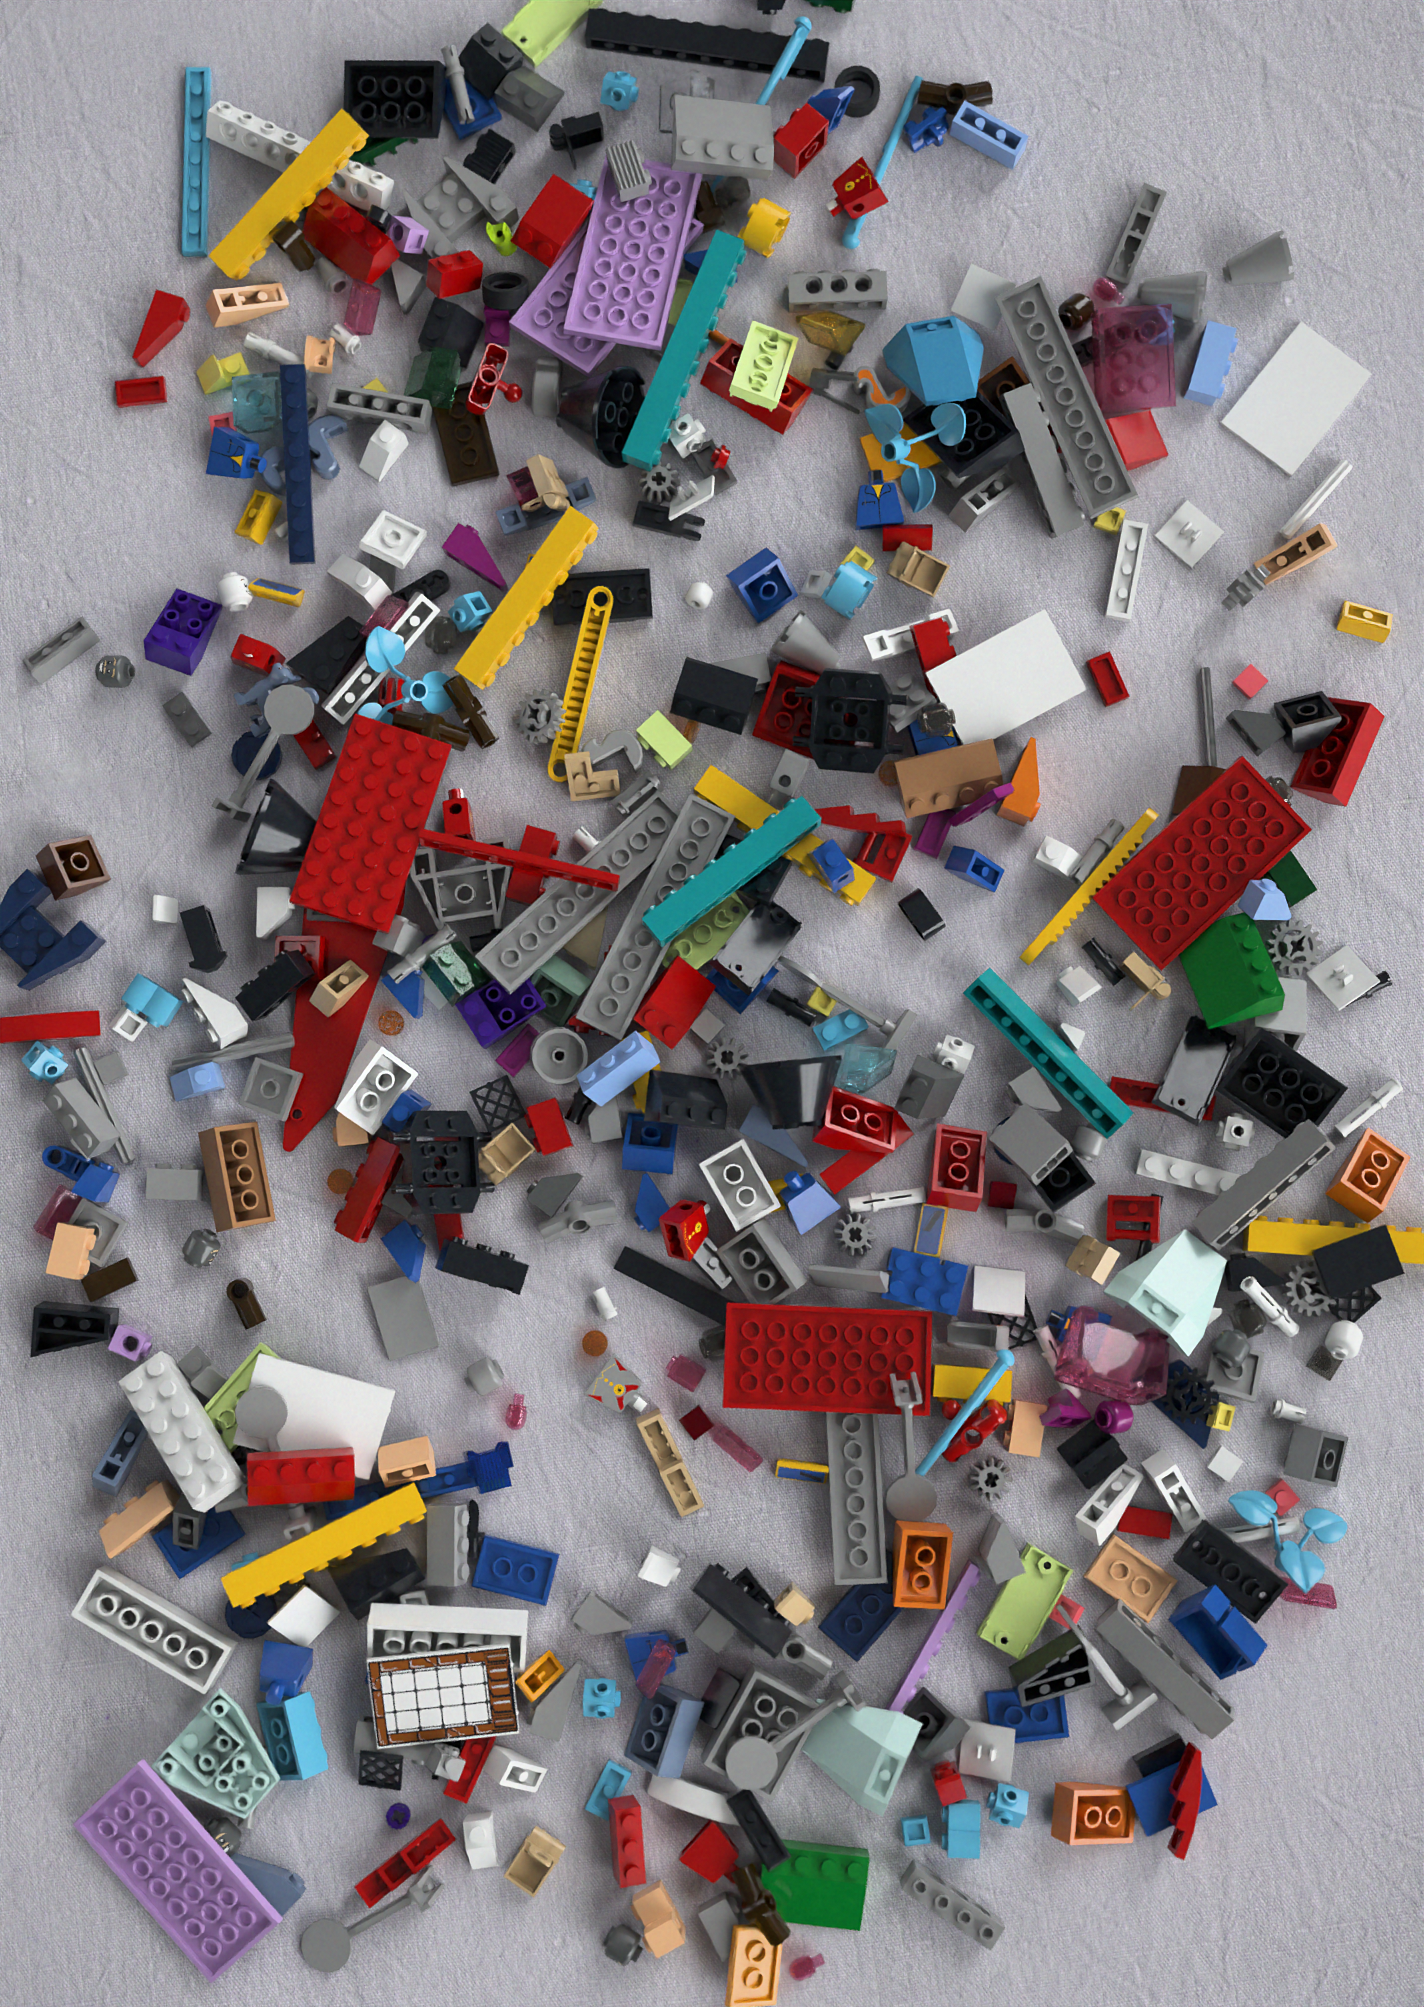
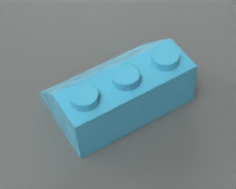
[256,1691,329,1781]

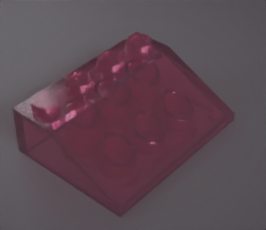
[1091,304,1176,414]

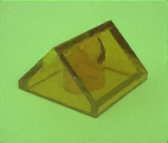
[795,311,865,356]

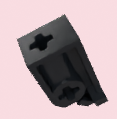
[180,905,228,973]

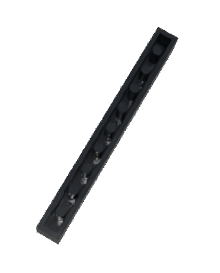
[585,8,830,82]

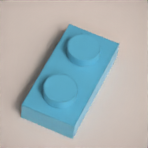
[812,1009,869,1051]
[585,1759,632,1821]

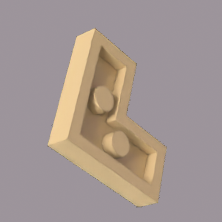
[564,751,621,802]

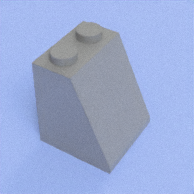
[1242,977,1307,1051]

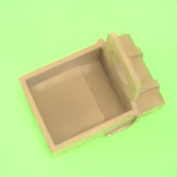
[521,454,570,512]
[886,542,950,598]
[1119,952,1171,1011]
[478,1123,536,1186]
[1065,1235,1120,1285]
[504,1825,566,1897]

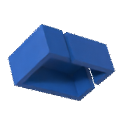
[879,1247,968,1316]
[1168,1584,1268,1680]

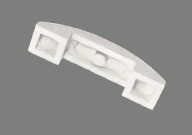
[862,609,959,661]
[647,1774,740,1826]

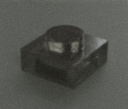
[1305,1345,1343,1381]

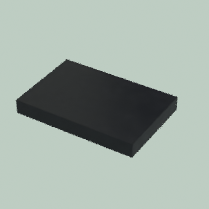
[1311,1224,1405,1300]

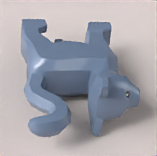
[233,663,319,738]

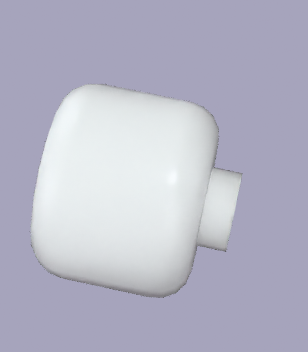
[685,582,713,610]

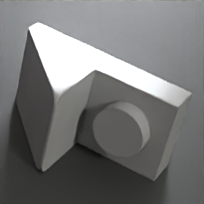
[177,1346,228,1400]

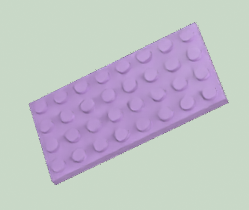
[563,156,702,351]
[509,217,704,378]
[73,1759,283,1983]

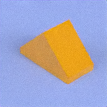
[515,1649,565,1703]

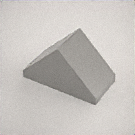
[391,259,426,314]

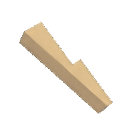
[636,1408,704,1517]

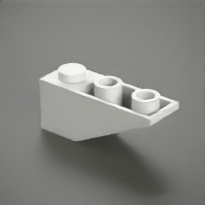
[180,977,248,1049]

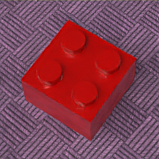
[773,102,829,179]

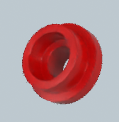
[710,444,731,469]

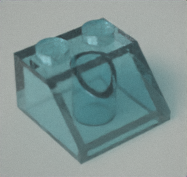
[232,371,282,434]
[839,1043,897,1094]

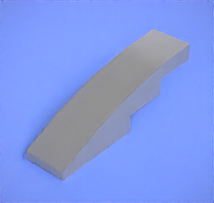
[1106,183,1167,285]

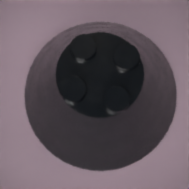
[556,366,646,468]
[235,779,317,875]
[739,1055,842,1130]

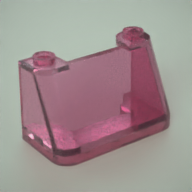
[1054,1306,1170,1406]

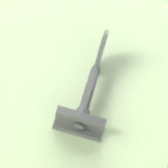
[212,684,314,822]
[777,956,917,1058]
[885,1372,937,1522]
[235,1386,318,1540]
[1056,1604,1158,1731]
[725,1670,866,1790]
[301,1865,445,1973]

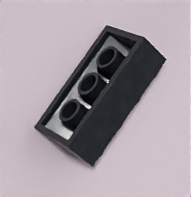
[690,1562,793,1659]

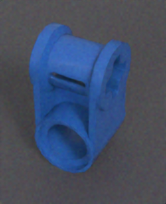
[42,1145,96,1182]

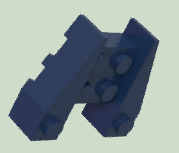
[0,869,106,991]

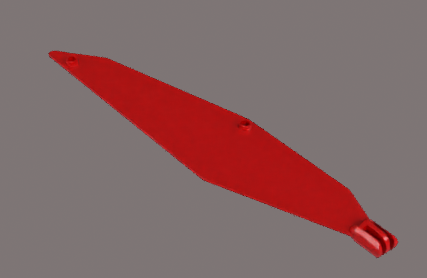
[283,677,406,1152]

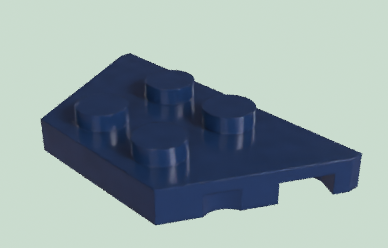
[1128,1359,1220,1449]

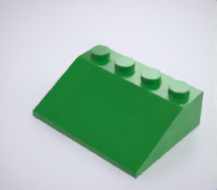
[1178,912,1285,1029]
[760,1839,870,1931]

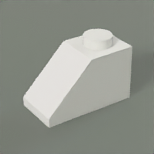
[359,420,409,482]
[1032,835,1083,885]
[256,887,296,940]
[1056,966,1101,1007]
[638,1545,681,1587]
[483,1745,547,1793]
[463,1811,499,1869]

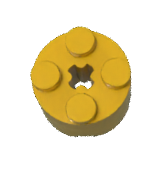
[738,198,791,258]

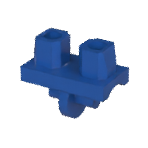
[904,106,949,153]

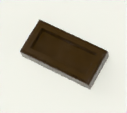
[80,1257,139,1302]

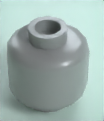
[1070,1122,1107,1162]
[464,1357,505,1396]

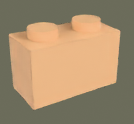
[45,1222,96,1280]
[1002,1399,1047,1458]
[378,1436,436,1487]

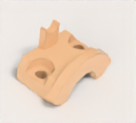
[304,335,335,374]

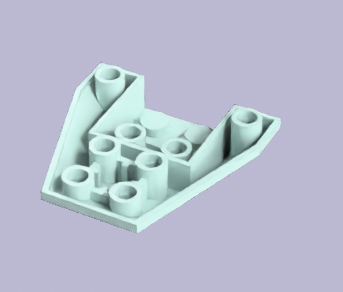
[1103,1229,1227,1357]
[151,1688,280,1819]
[801,1699,922,1817]

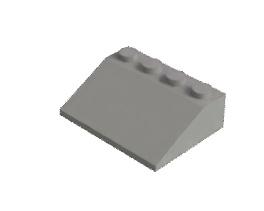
[671,95,774,181]
[701,1663,819,1802]

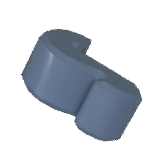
[309,415,349,480]
[260,447,286,496]

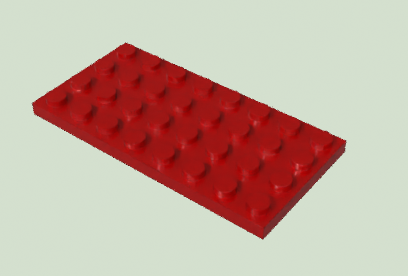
[289,713,452,934]
[1091,756,1312,971]
[722,1303,932,1416]

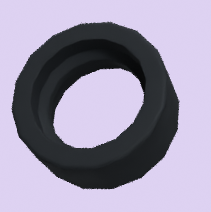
[834,66,880,118]
[482,272,529,310]

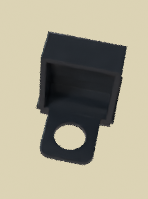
[549,112,604,170]

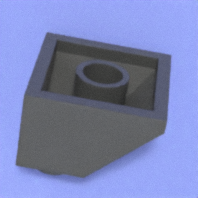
[903,1686,971,1761]

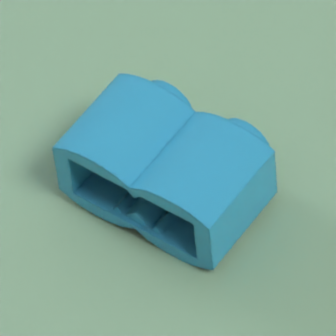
[121,973,184,1028]
[941,1800,980,1859]

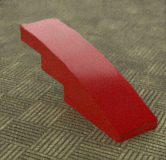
[814,805,906,834]
[0,1010,101,1044]
[1110,1076,1217,1122]
[819,1114,914,1195]
[1167,1741,1202,1860]
[353,1818,457,1909]

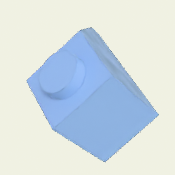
[1238,878,1291,920]
[169,1062,225,1102]

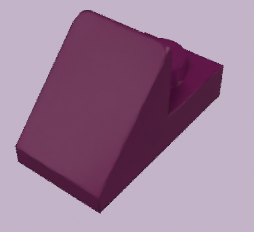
[484,305,512,347]
[1039,1389,1092,1429]

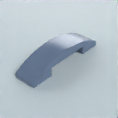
[495,477,597,536]

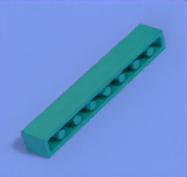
[641,796,821,948]
[963,967,1134,1139]

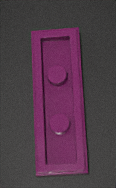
[949,782,1014,827]

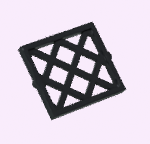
[469,1075,526,1133]
[1327,1286,1382,1323]
[987,1294,1037,1350]
[358,1750,404,1791]

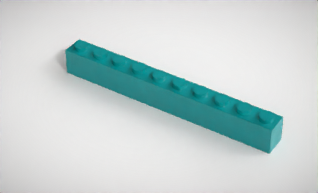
[622,229,747,472]

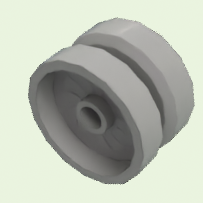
[530,1026,588,1084]

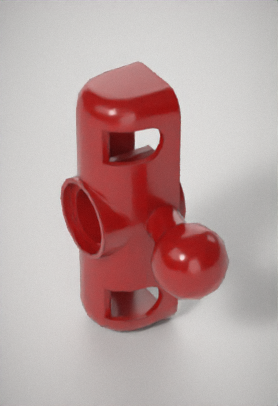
[465,343,523,415]
[941,1399,1007,1463]

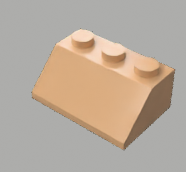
[99,1479,180,1559]

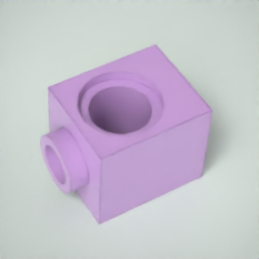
[387,216,429,254]
[108,1324,153,1361]

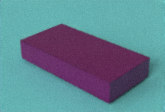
[914,809,957,859]
[495,1023,539,1078]

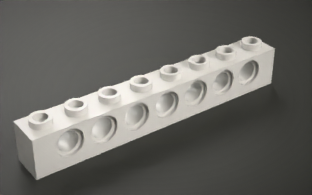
[206,101,394,211]

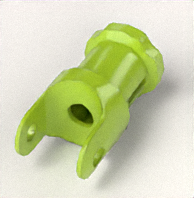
[486,222,518,256]

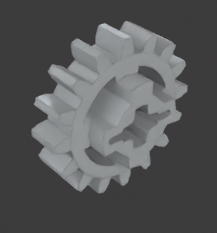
[1221,564,1270,611]
[515,689,566,744]
[1266,920,1323,975]
[1282,1261,1336,1317]

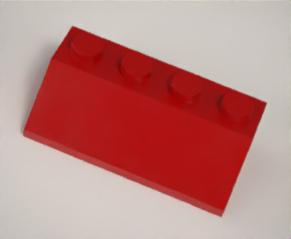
[302,187,400,290]
[700,338,813,435]
[1290,697,1385,807]
[334,1137,404,1243]
[247,1447,355,1506]

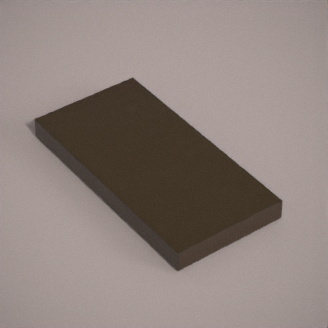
[429,381,500,487]

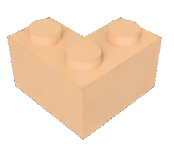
[631,1880,686,1959]

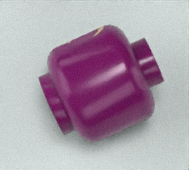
[1094,1399,1134,1434]

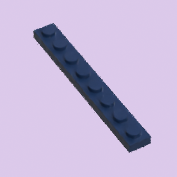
[280,364,316,565]

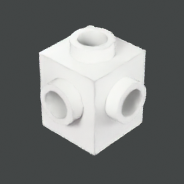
[669,413,707,459]
[933,1035,975,1074]
[1215,1113,1255,1151]

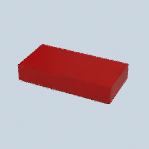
[115,376,167,408]
[882,524,933,551]
[1086,651,1130,708]
[1117,1506,1173,1540]

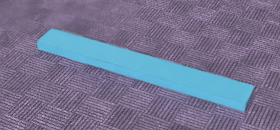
[181,67,211,257]

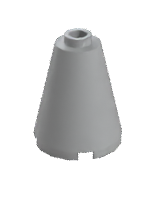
[1222,230,1294,286]
[1137,271,1207,323]
[771,610,841,675]

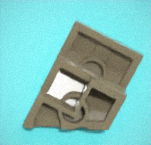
[562,906,608,970]

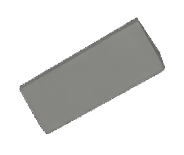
[23,616,100,684]
[808,1264,889,1293]

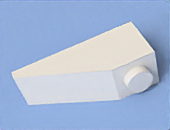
[327,554,393,611]
[1141,1449,1207,1533]
[1075,1463,1143,1546]

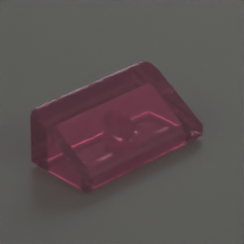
[344,278,382,336]
[359,595,409,639]
[33,1184,83,1240]
[713,1425,763,1472]
[1280,1577,1337,1609]
[636,1639,676,1700]

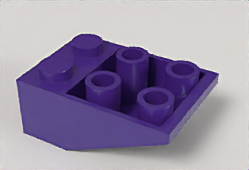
[143,588,222,676]
[455,978,547,1049]

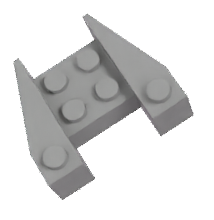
[402,156,519,260]
[410,836,513,931]

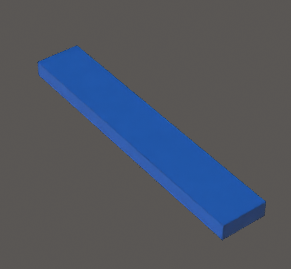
[323,1460,478,1521]

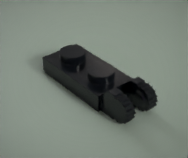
[633,501,705,541]

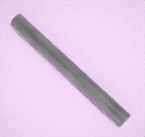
[1200,667,1217,767]

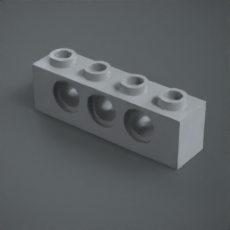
[788,268,888,313]
[327,383,433,434]
[900,1859,1005,1951]

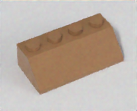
[894,738,1003,818]
[198,1122,276,1233]

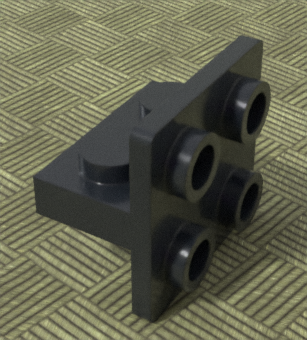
[1057,1419,1128,1490]

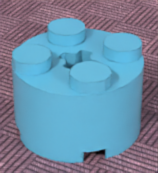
[821,561,877,620]

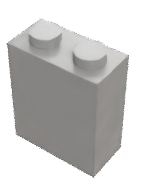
[989,1103,1073,1186]

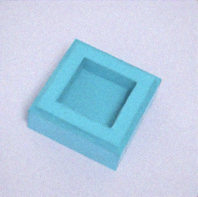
[901,1814,931,1847]

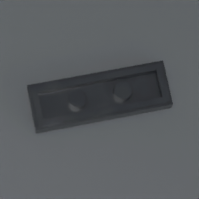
[726,1789,791,1873]

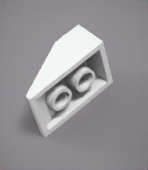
[334,1039,418,1136]
[698,1138,781,1231]

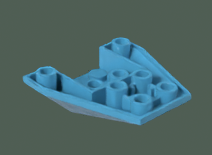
[882,316,984,406]

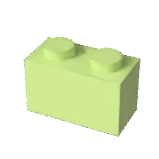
[636,710,693,770]

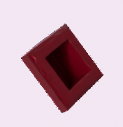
[987,1181,1017,1209]
[679,1404,714,1441]

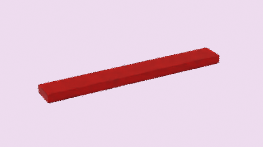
[418,828,620,892]

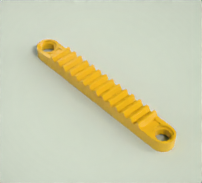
[548,586,613,783]
[1019,807,1159,966]

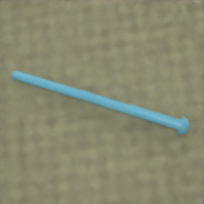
[710,16,812,196]
[842,76,924,249]
[915,1349,1014,1476]

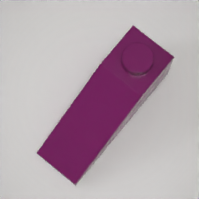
[442,523,509,594]

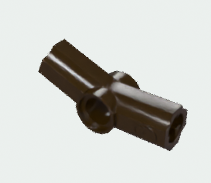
[917,80,993,115]
[442,674,500,749]
[392,710,470,752]
[731,1862,791,1947]

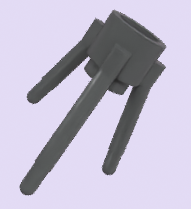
[809,368,860,415]

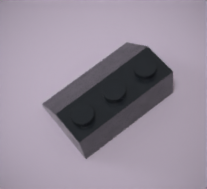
[670,657,758,735]
[644,1070,728,1130]

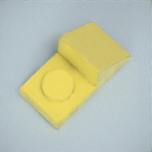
[196,352,251,395]

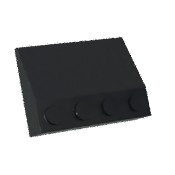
[343,60,447,139]
[903,390,1025,479]
[1216,1028,1348,1139]

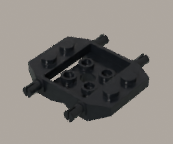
[793,668,907,774]
[388,1110,495,1215]

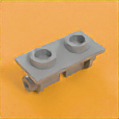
[611,770,665,820]

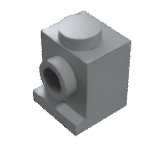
[425,1742,466,1782]

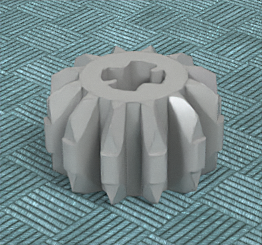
[638,461,680,505]
[706,1037,748,1080]
[833,1213,877,1256]
[968,1456,1013,1501]

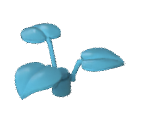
[864,403,966,513]
[357,626,453,725]
[1228,1490,1348,1593]

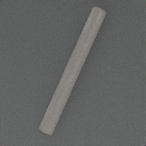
[171,1033,295,1072]
[73,1047,135,1164]

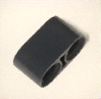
[897,888,946,941]

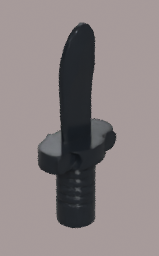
[467,1499,485,1558]

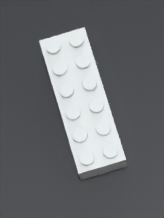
[118,1351,247,1513]
[71,1565,238,1695]
[367,1603,528,1672]

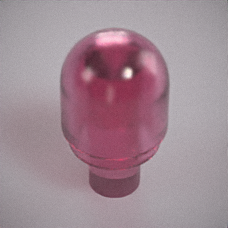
[1093,277,1125,305]
[505,1393,527,1430]
[789,1953,825,1981]

